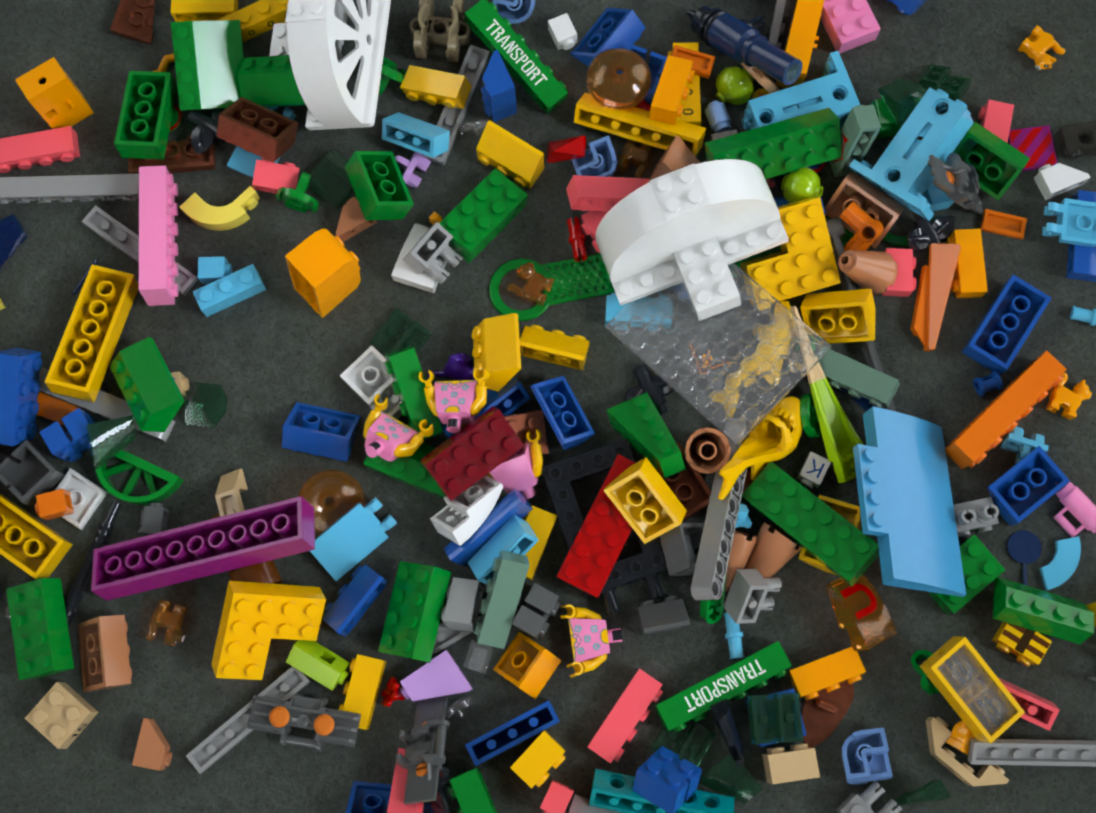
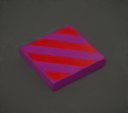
[1008,125,1058,172]

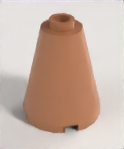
[838,250,898,295]
[684,427,731,474]
[744,522,802,578]
[725,530,758,591]

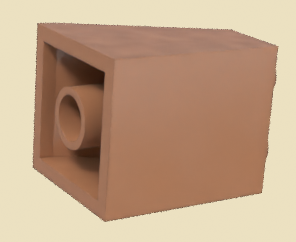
[648,135,700,183]

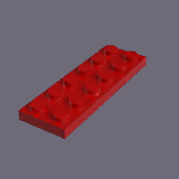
[556,454,635,598]

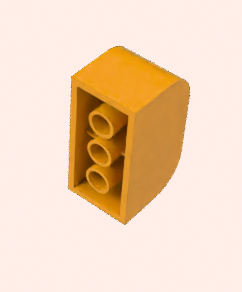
[285,229,361,318]

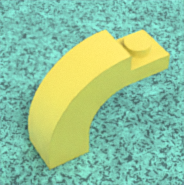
[180,186,260,231]

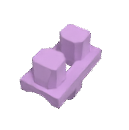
[394,152,431,189]

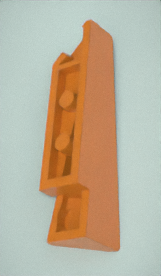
[910,243,961,352]

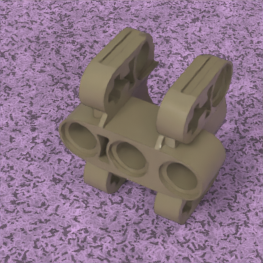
[410,0,471,63]

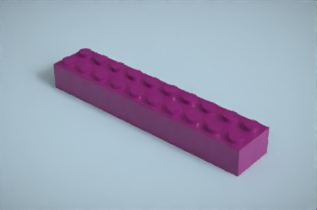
[91,496,315,601]

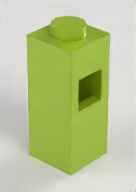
[286,640,350,691]

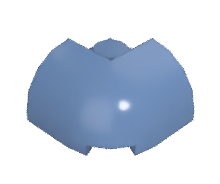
[493,0,536,24]
[572,135,617,177]
[842,728,893,785]

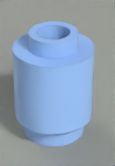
[704,101,732,133]

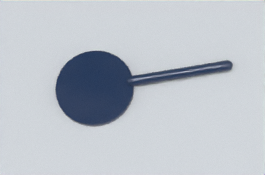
[1007,530,1042,585]

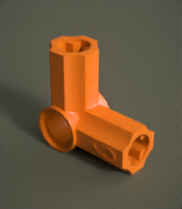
[839,201,884,252]

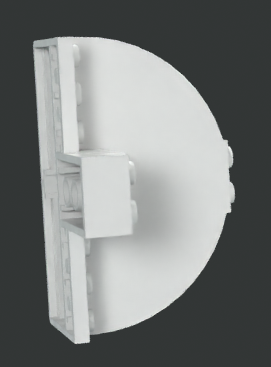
[269,0,391,130]
[595,159,789,321]

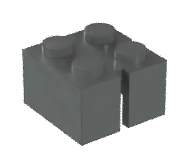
[0,440,65,507]
[660,523,704,576]
[512,583,561,639]

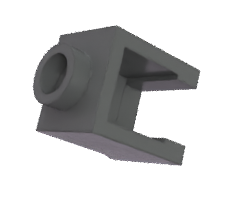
[138,502,169,535]

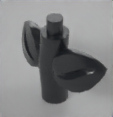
[187,108,231,155]
[907,213,955,252]
[623,363,680,415]
[423,762,450,813]

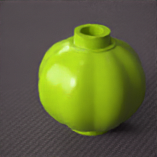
[715,67,754,105]
[781,167,823,203]

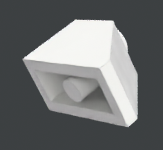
[1034,163,1091,200]

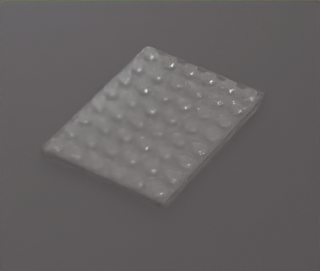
[605,263,831,446]

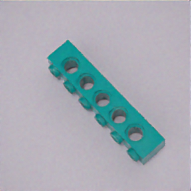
[589,769,735,813]

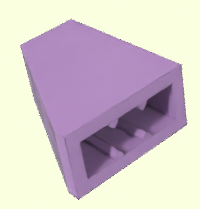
[400,650,473,702]

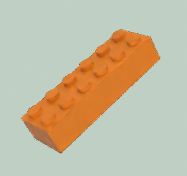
[945,350,1067,470]

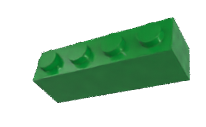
[384,346,443,439]

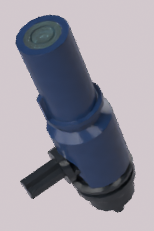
[687,6,803,86]

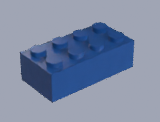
[961,274,1052,375]
[0,348,42,446]

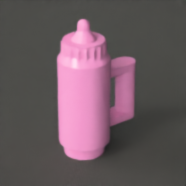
[1053,482,1096,538]

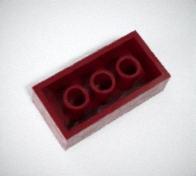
[420,406,524,501]

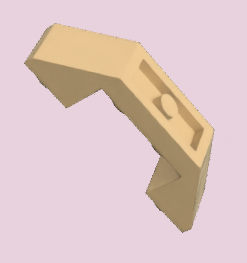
[215,469,248,517]
[926,717,1009,787]

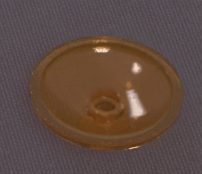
[586,48,651,110]
[298,470,365,535]

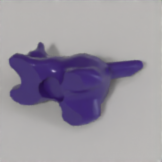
[427,353,475,381]

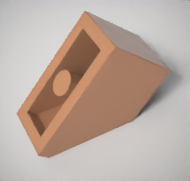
[335,197,377,242]
[132,718,172,771]

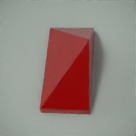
[547,135,586,163]

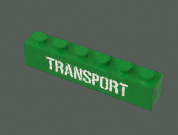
[464,0,568,114]
[654,641,792,733]

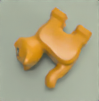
[1018,25,1065,70]
[1046,372,1092,420]
[945,721,976,755]

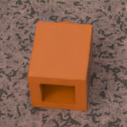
[35,489,74,520]

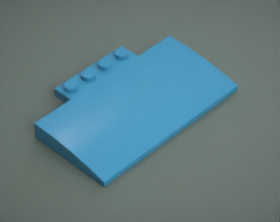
[853,406,966,597]

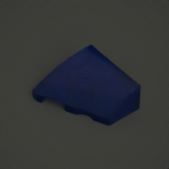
[0,214,28,271]

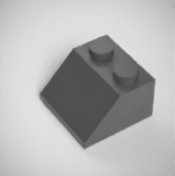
[637,596,690,636]

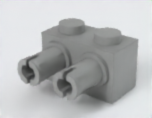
[403,222,463,284]
[953,497,999,538]
[724,569,782,624]
[836,781,902,813]

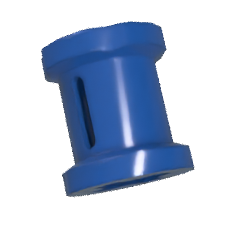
[973,371,1003,396]

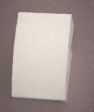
[391,223,447,293]
[340,345,402,419]
[430,475,503,546]

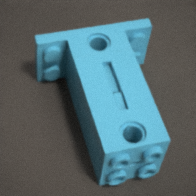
[742,51,860,131]
[849,87,974,221]

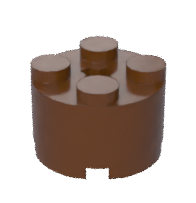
[227,560,282,584]

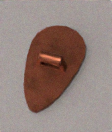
[802,681,854,747]

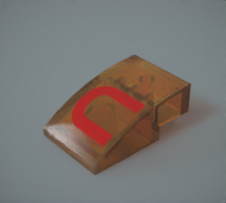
[826,575,897,651]

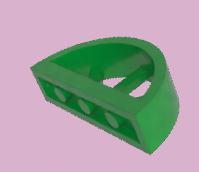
[94,439,184,505]

